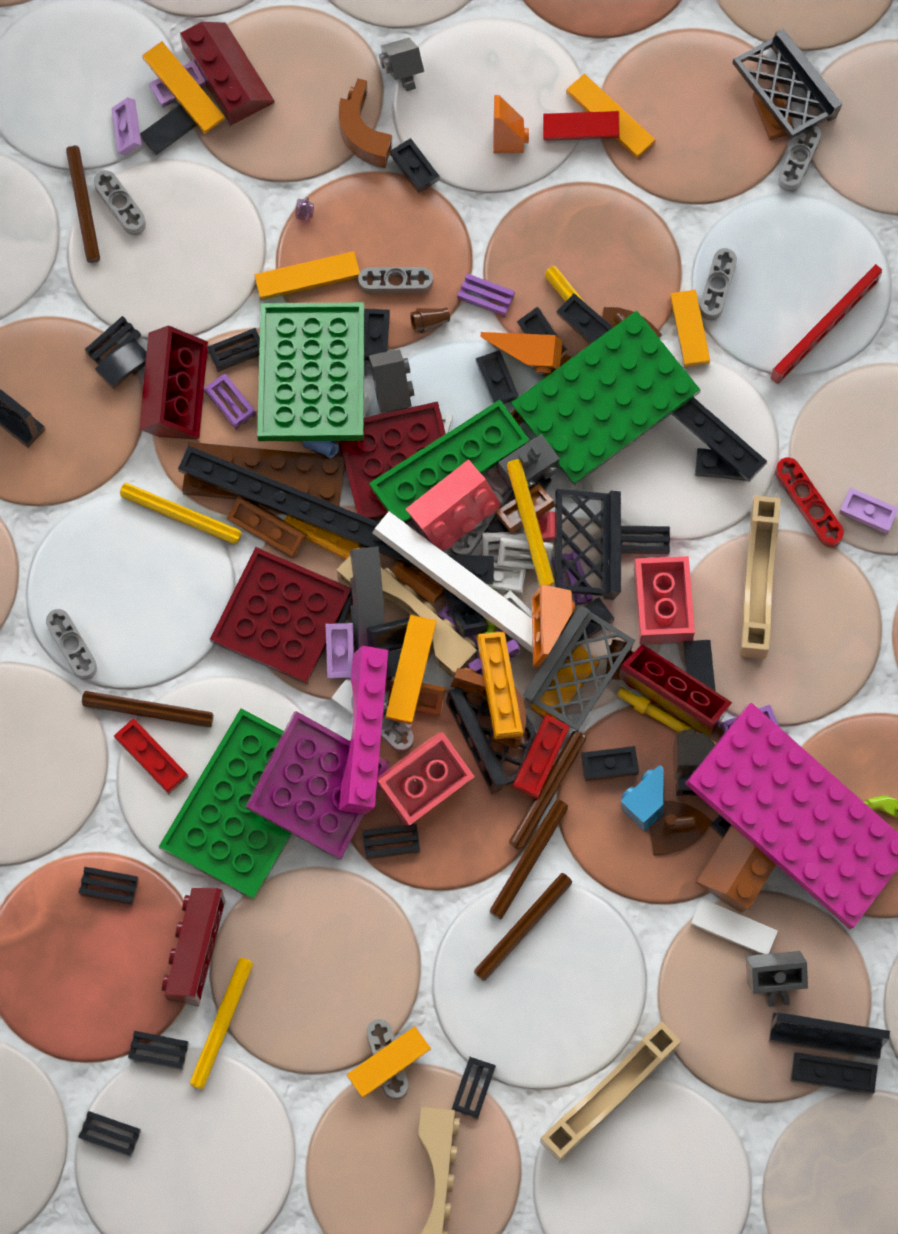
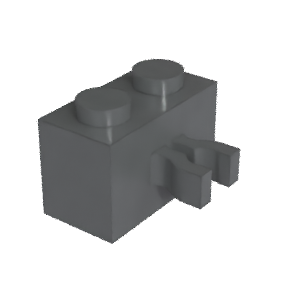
[379,38,424,91]
[369,349,415,413]
[497,434,560,493]
[746,951,808,1007]

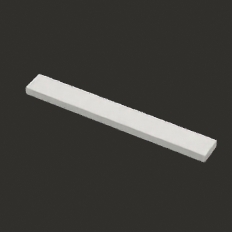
[372,512,558,662]

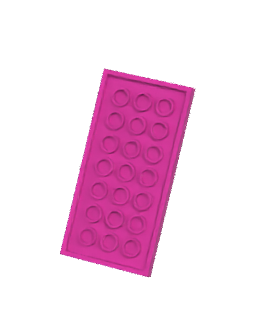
[685,702,898,929]

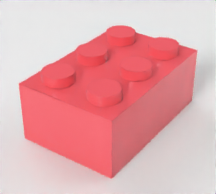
[406,460,502,551]
[634,556,695,645]
[377,732,475,825]

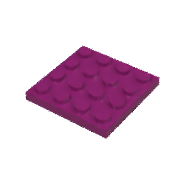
[245,711,389,859]

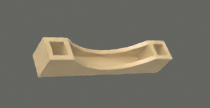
[739,495,781,659]
[337,548,477,678]
[540,1021,681,1162]
[418,1107,460,1234]

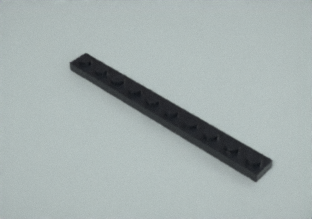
[556,293,767,482]
[178,445,421,570]

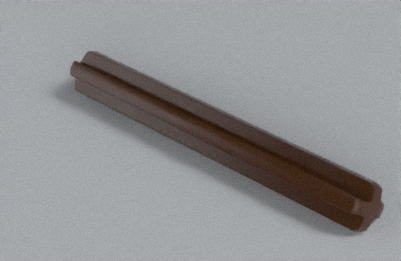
[66,145,100,263]
[81,691,214,727]
[509,731,586,850]
[490,799,568,919]
[474,873,572,981]

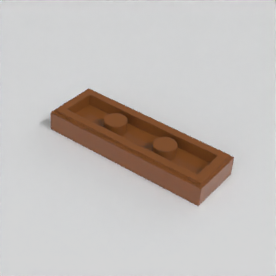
[227,496,308,558]

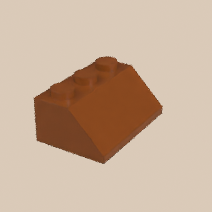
[695,825,776,913]

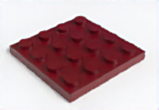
[340,401,446,520]
[210,547,352,684]

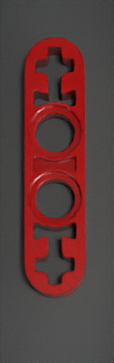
[775,457,844,547]

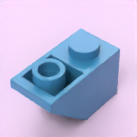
[621,765,664,832]

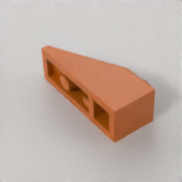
[493,95,529,153]
[480,332,563,375]
[532,585,575,667]

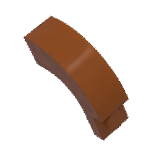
[339,78,393,168]
[450,668,526,749]

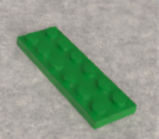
[369,400,530,524]

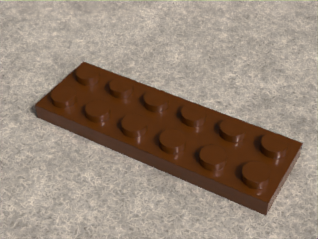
[182,442,345,506]

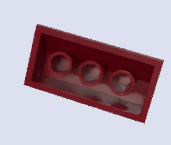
[180,22,275,125]
[139,325,208,439]
[619,644,732,737]
[162,888,226,1007]

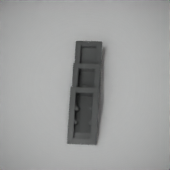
[350,547,384,651]

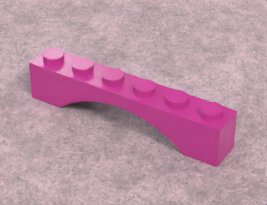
[339,646,388,814]

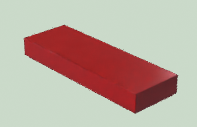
[543,111,620,141]
[512,714,570,799]
[114,718,189,795]

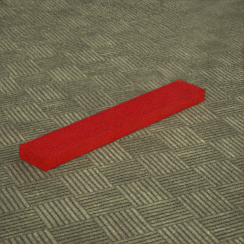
[770,264,882,384]

